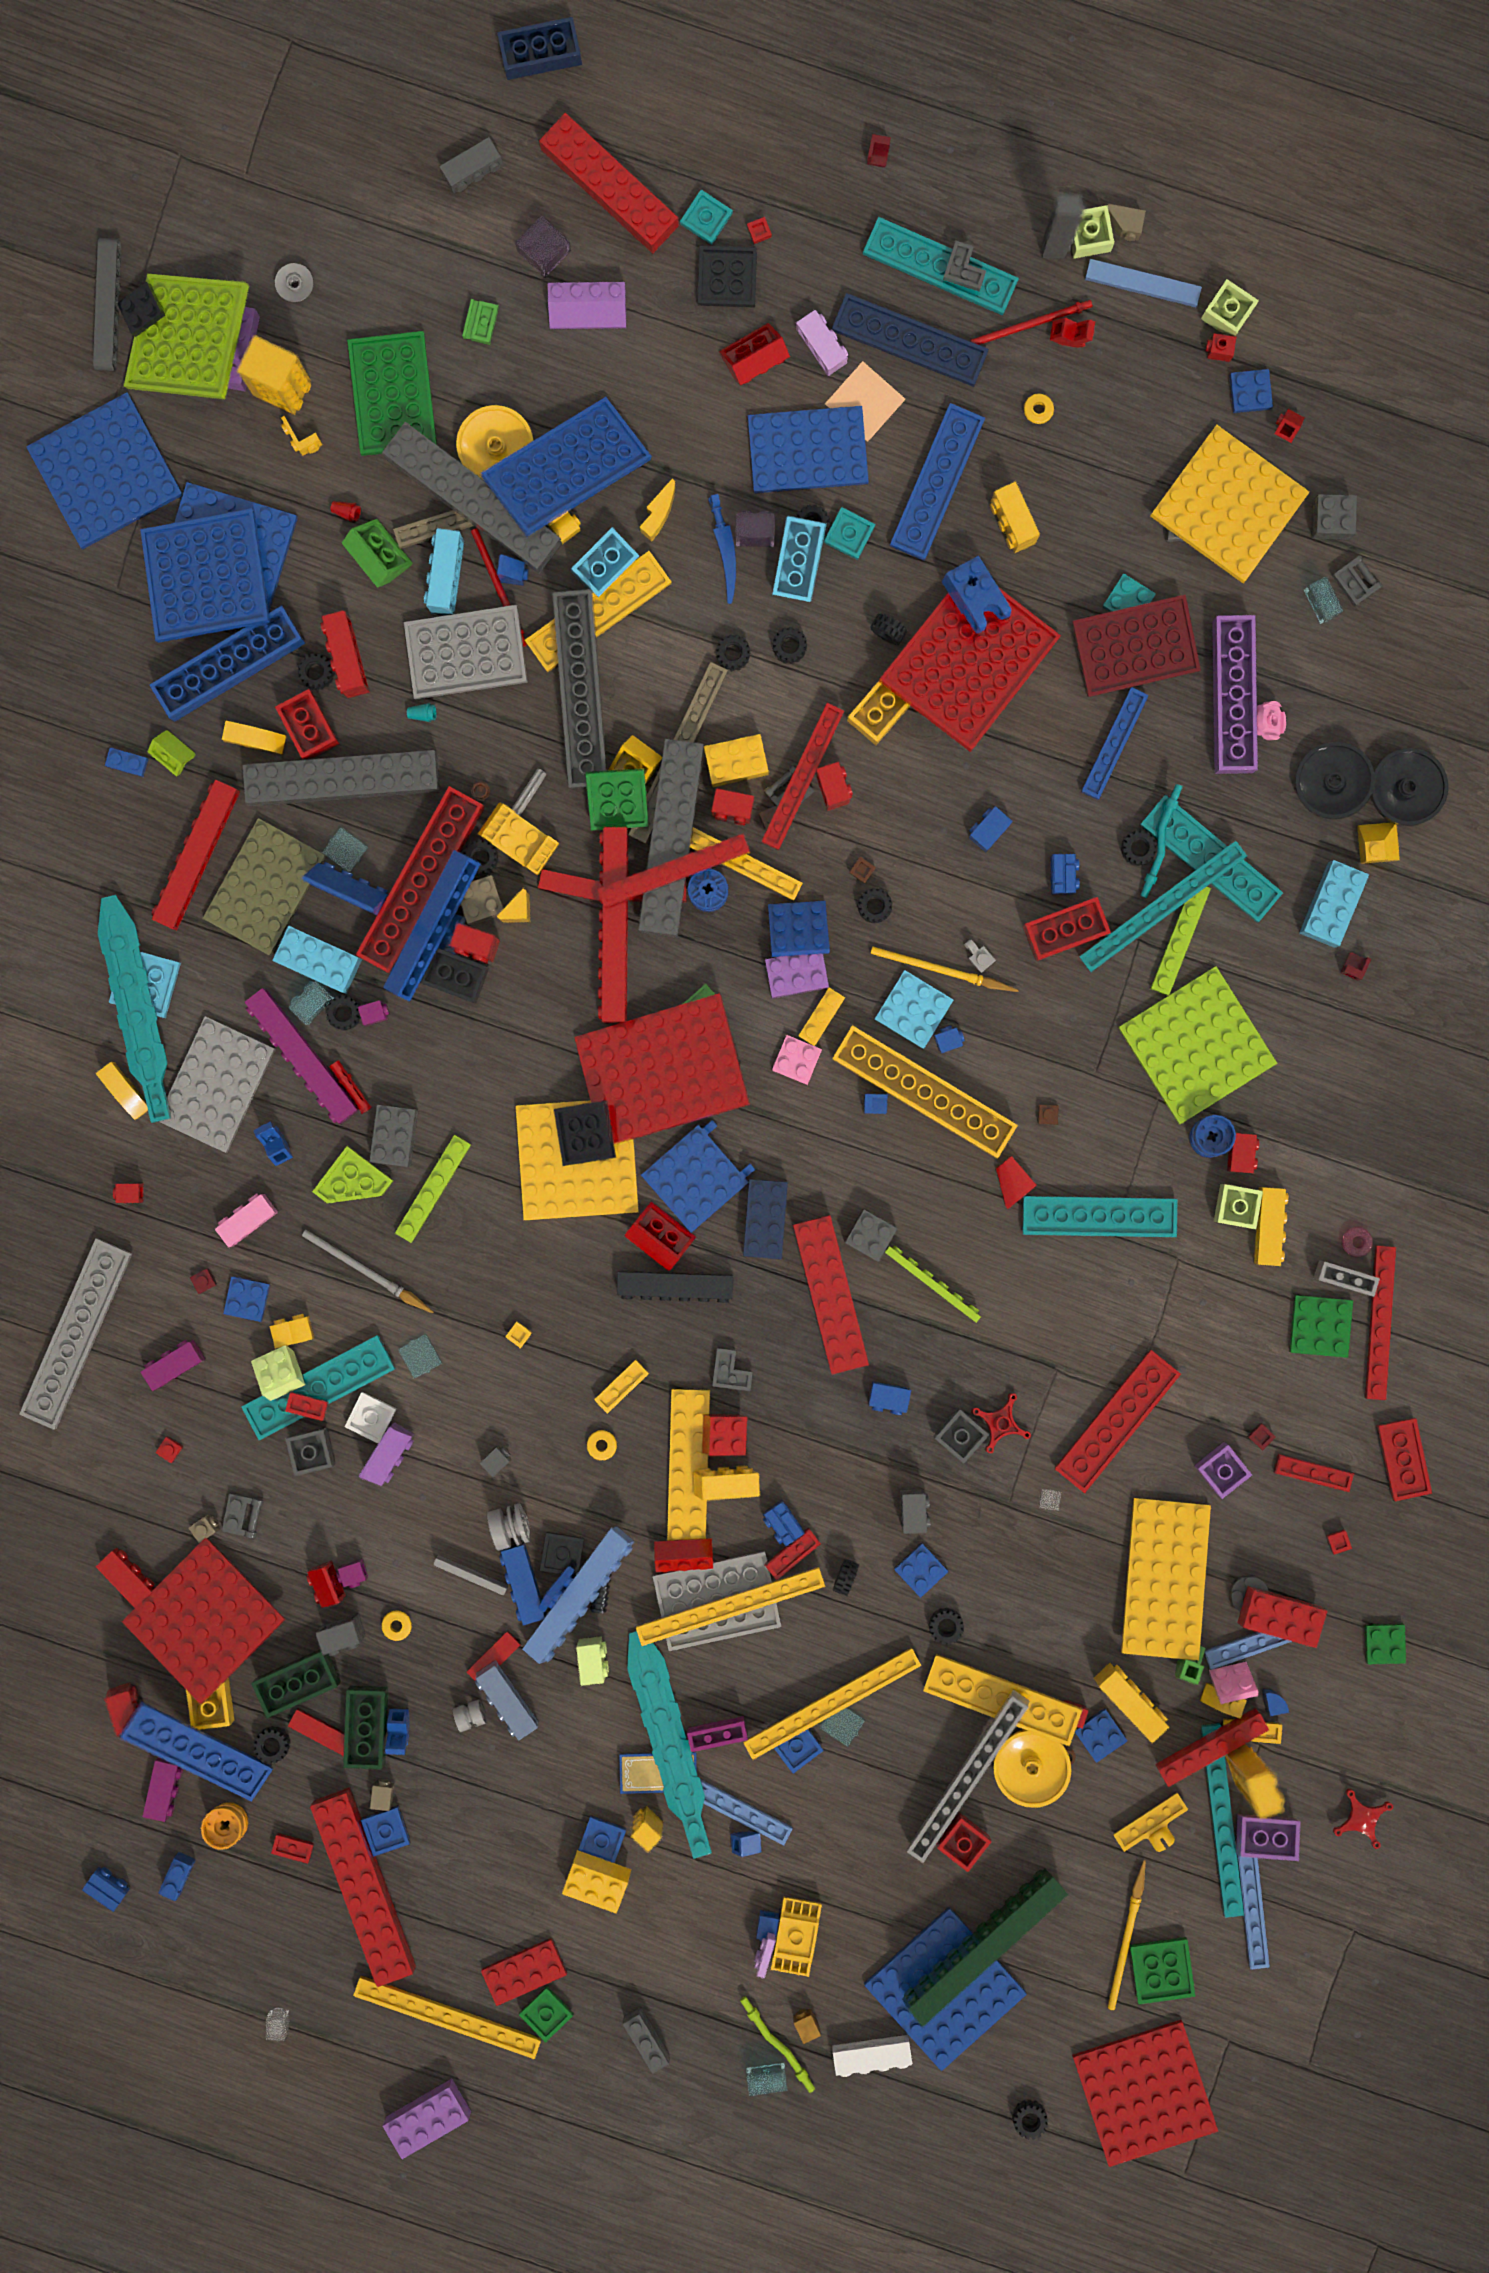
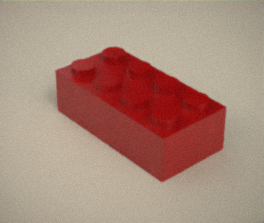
[320,611,370,698]
[1023,897,1111,961]
[1237,1586,1327,1648]

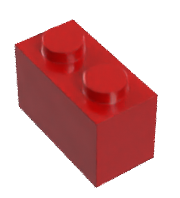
[1227,1133,1259,1173]

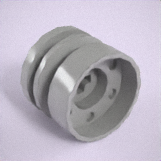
[487,1503,530,1551]

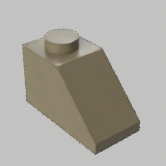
[1107,204,1146,241]

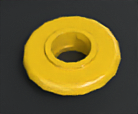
[1024,393,1054,424]
[587,1430,617,1460]
[381,1610,412,1641]

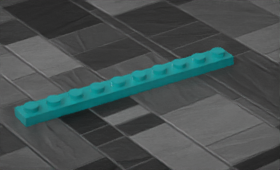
[1079,841,1247,973]
[1200,1723,1244,1918]

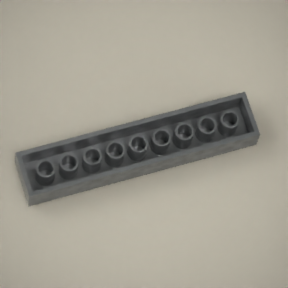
[382,422,562,574]
[553,590,607,789]
[639,739,704,938]
[242,750,440,806]

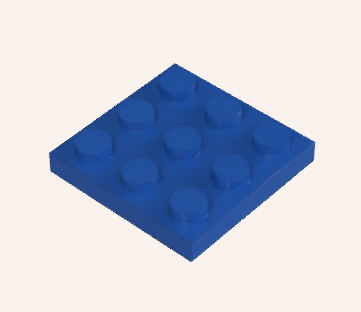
[768,901,830,957]

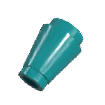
[407,703,437,722]

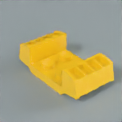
[478,802,559,876]
[771,1896,822,1977]

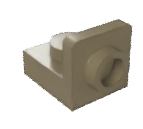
[189,1514,219,1543]

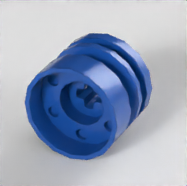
[688,869,728,912]
[1189,1115,1236,1158]

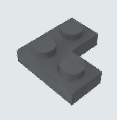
[943,241,986,292]
[712,1348,753,1391]

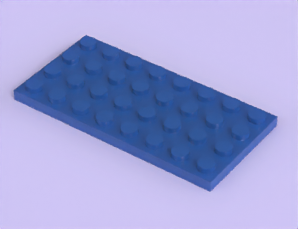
[481,397,652,537]

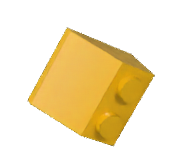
[608,735,663,785]

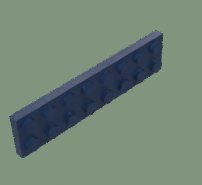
[832,293,989,387]

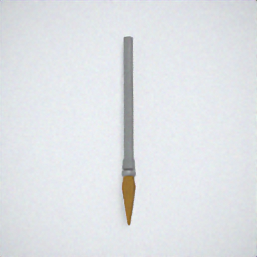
[302,1230,434,1314]

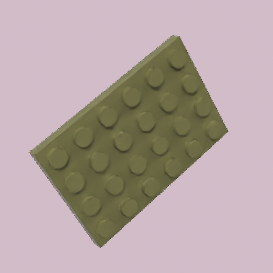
[203,818,326,956]

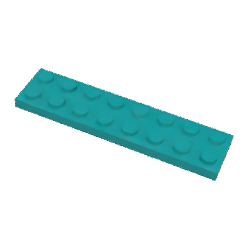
[863,217,1019,316]
[1140,795,1283,923]
[1022,1196,1178,1237]
[241,1335,396,1440]

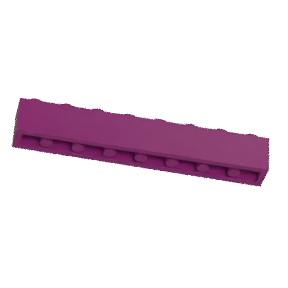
[245,988,359,1124]

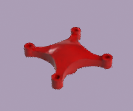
[971,1393,1031,1453]
[1333,1788,1393,1849]

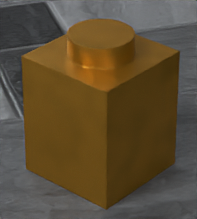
[793,2008,821,2044]

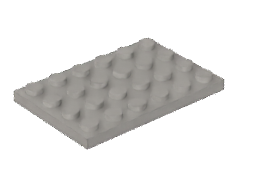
[404,605,528,699]
[159,1016,275,1153]
[653,1551,781,1651]

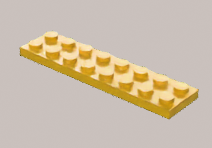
[525,551,672,673]
[667,1389,710,1541]
[923,1654,1082,1746]

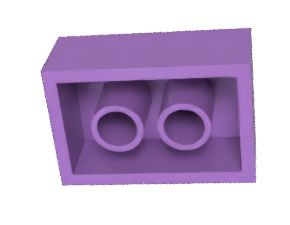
[765,954,829,999]
[1236,1814,1300,1861]

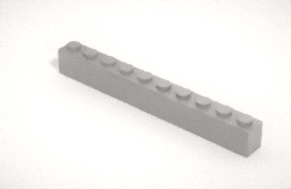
[907,1690,1029,1863]

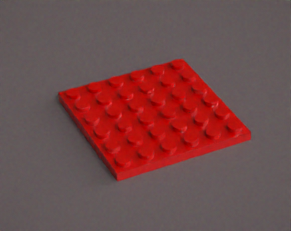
[122,1538,286,1704]
[1072,2019,1218,2167]

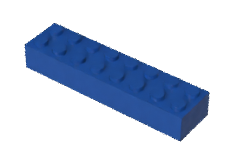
[150,606,306,722]

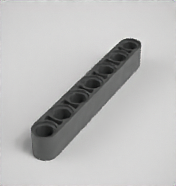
[93,237,121,371]

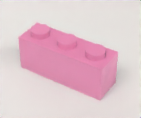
[215,1194,278,1247]

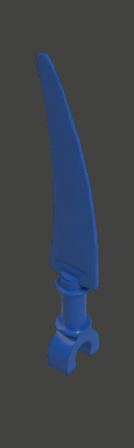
[708,494,736,604]

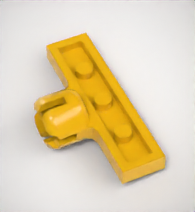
[1113,1793,1188,1852]

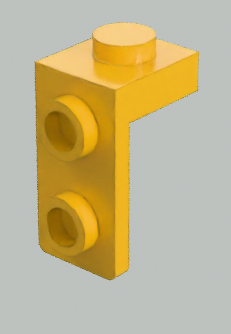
[281,416,322,456]

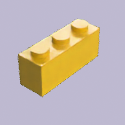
[631,1806,664,1852]

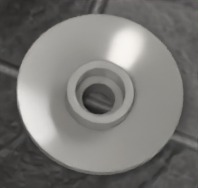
[275,263,314,302]

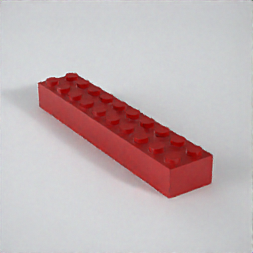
[356,786,485,974]
[598,827,629,1023]
[310,1787,416,1987]

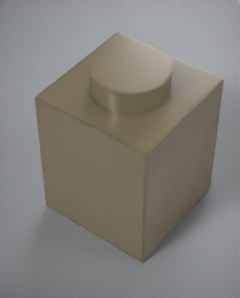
[370,1779,395,1811]

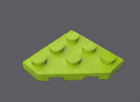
[312,1146,394,1203]

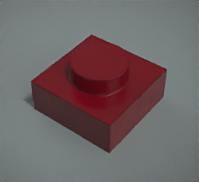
[190,1268,217,1294]
[1247,1423,1276,1451]

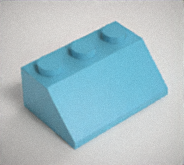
[571,528,639,597]

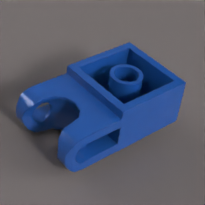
[942,556,1011,633]

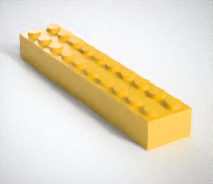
[832,1025,1018,1158]

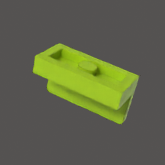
[147,730,195,777]

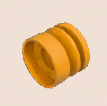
[201,1802,249,1850]

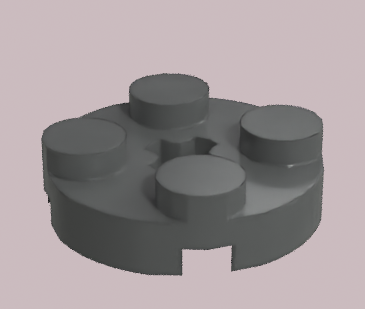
[1230,1576,1268,1612]

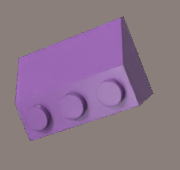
[359,1423,414,1486]

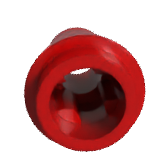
[330,501,361,522]

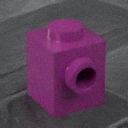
[358,1000,390,1026]
[336,1559,368,1588]

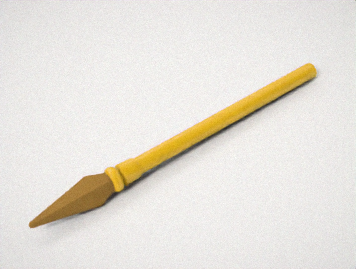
[870,946,1019,992]
[1107,1860,1146,2010]

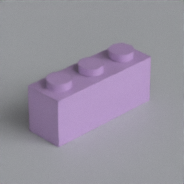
[796,310,848,376]

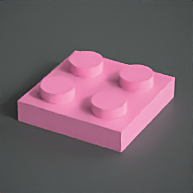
[772,1035,822,1085]
[1209,1662,1258,1704]

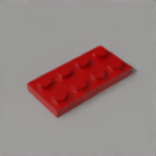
[1377,1418,1432,1501]
[481,1938,567,2006]

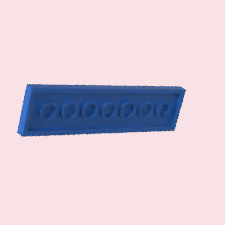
[890,403,985,561]
[120,1702,273,1802]

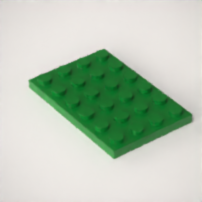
[347,331,437,456]

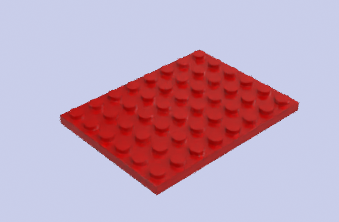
[879,584,1061,752]
[574,993,750,1145]

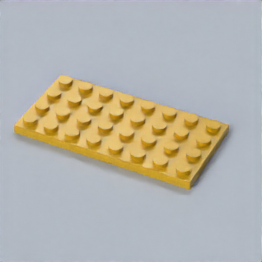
[1121,1498,1211,1661]

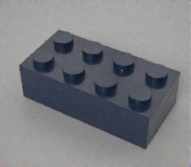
[497,17,582,80]
[743,1179,788,1259]

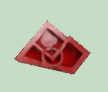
[996,1156,1037,1209]

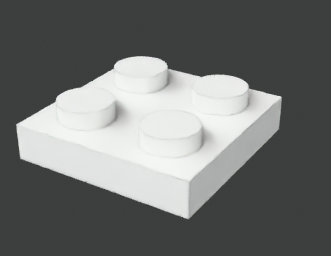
[345,1392,397,1444]

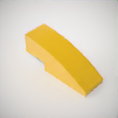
[640,479,676,542]
[222,721,287,755]
[96,1062,148,1120]

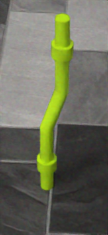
[740,1996,815,2093]

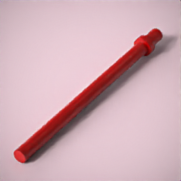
[970,300,1093,345]
[471,528,527,647]

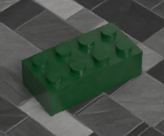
[251,1649,341,1718]
[343,1686,388,1769]

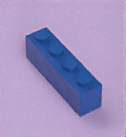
[499,1542,547,1625]

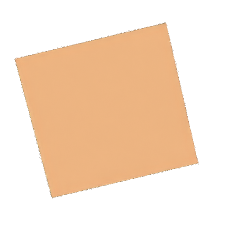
[825,361,905,442]

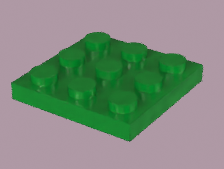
[586,768,649,830]
[1289,1295,1353,1358]
[1129,1937,1196,2004]

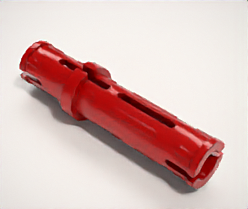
[329,1060,372,1114]

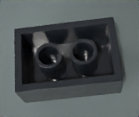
[420,948,489,1004]

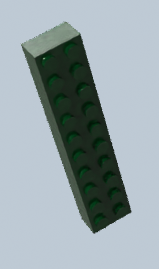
[902,1868,1068,2027]

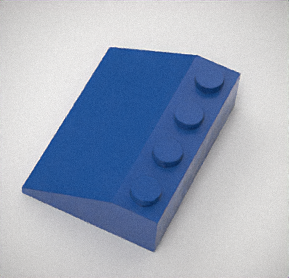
[302,862,388,915]

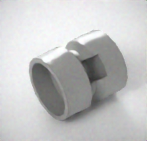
[453,1699,487,1732]

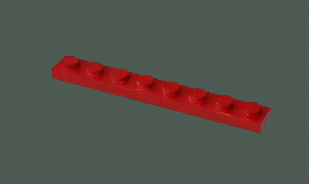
[761,703,844,850]
[597,834,750,908]
[1365,1245,1396,1400]

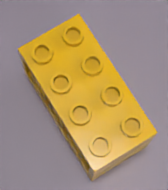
[237,336,311,415]

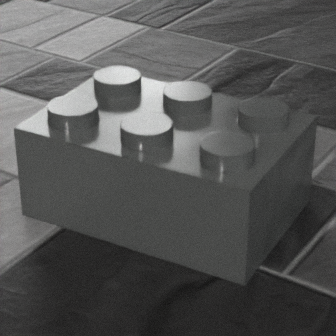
[370,1105,418,1167]

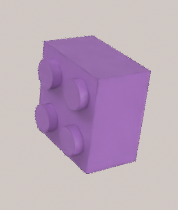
[1194,1442,1252,1499]

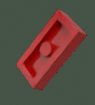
[285,1392,328,1421]
[271,1833,314,1864]

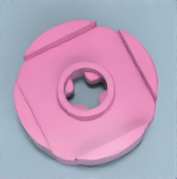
[1257,701,1286,740]

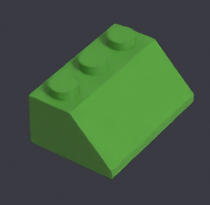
[342,519,413,588]

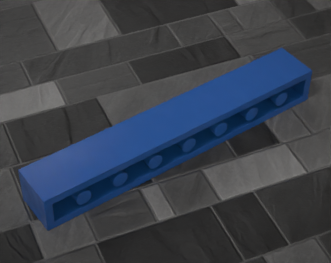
[383,850,481,1001]

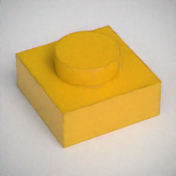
[505,1321,533,1348]

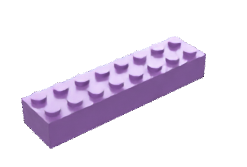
[1212,615,1258,774]

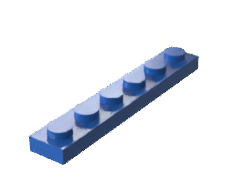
[1081,687,1149,800]

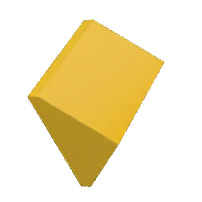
[497,889,530,923]

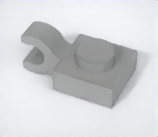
[964,940,996,973]

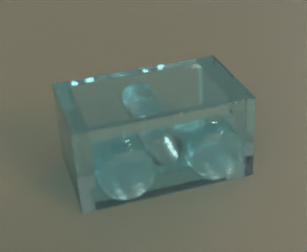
[1304,577,1343,624]
[289,980,335,1025]
[747,2063,787,2096]

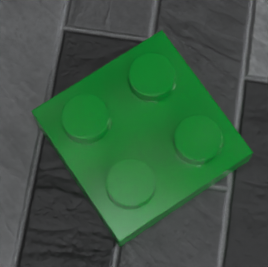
[1365,1624,1406,1664]
[519,1986,574,2043]

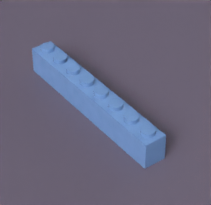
[523,1527,635,1664]

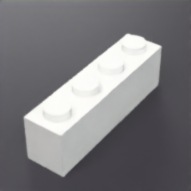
[832,2035,912,2077]

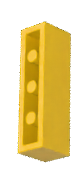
[1254,1187,1288,1266]

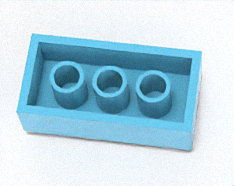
[773,516,827,602]
[424,528,464,616]
[1299,860,1369,948]
[273,926,362,994]

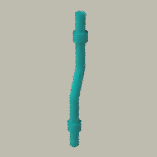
[1140,784,1183,898]

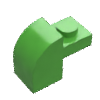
[1175,1646,1206,1685]

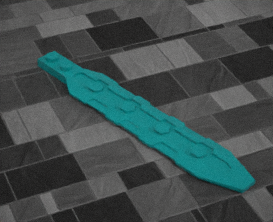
[98,895,172,1123]
[627,1631,712,1859]

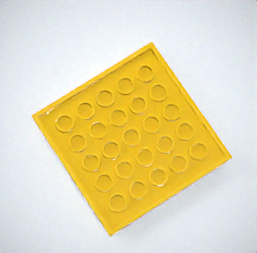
[1150,425,1309,583]
[516,1100,639,1220]

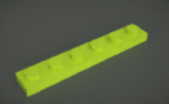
[1150,887,1211,996]
[395,1135,471,1243]
[885,1245,981,1323]

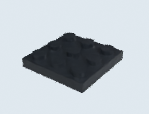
[698,246,757,307]
[554,1100,616,1166]

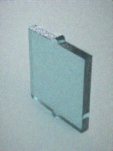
[322,828,368,873]
[398,1334,442,1379]
[820,1707,865,1747]

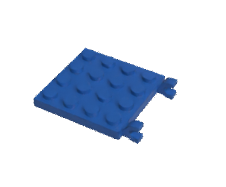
[641,1120,755,1233]

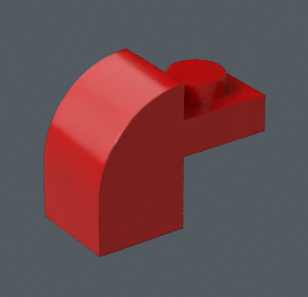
[1050,318,1095,348]

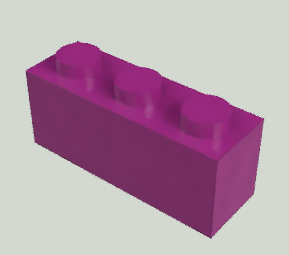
[141,1340,206,1392]
[687,1716,748,1752]
[142,1757,183,1822]

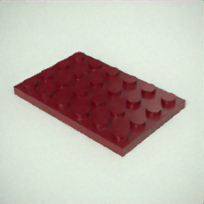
[1072,594,1201,697]

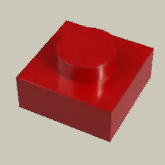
[747,217,772,244]
[155,1436,183,1463]
[1326,1530,1352,1555]

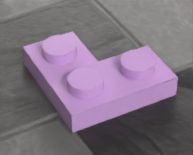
[754,1933,775,1978]

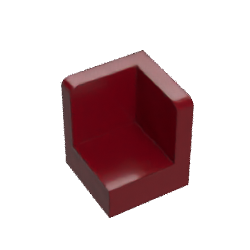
[867,134,891,168]
[1340,952,1371,981]

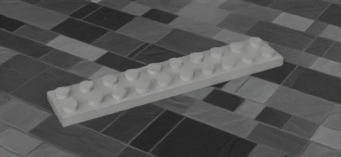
[19,1238,133,1430]

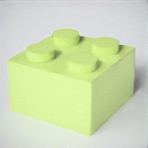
[1071,205,1114,259]
[1201,280,1259,337]
[1214,1184,1263,1229]
[251,1345,305,1401]
[576,1636,609,1686]

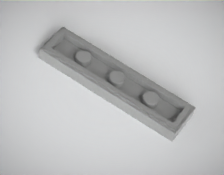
[434,1555,508,1595]

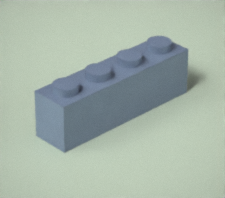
[475,1660,538,1740]

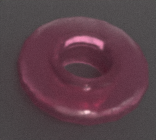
[1342,1227,1373,1257]

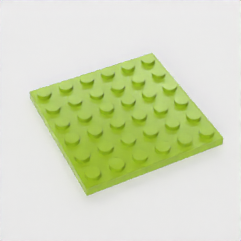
[124,274,249,399]
[1118,966,1277,1125]

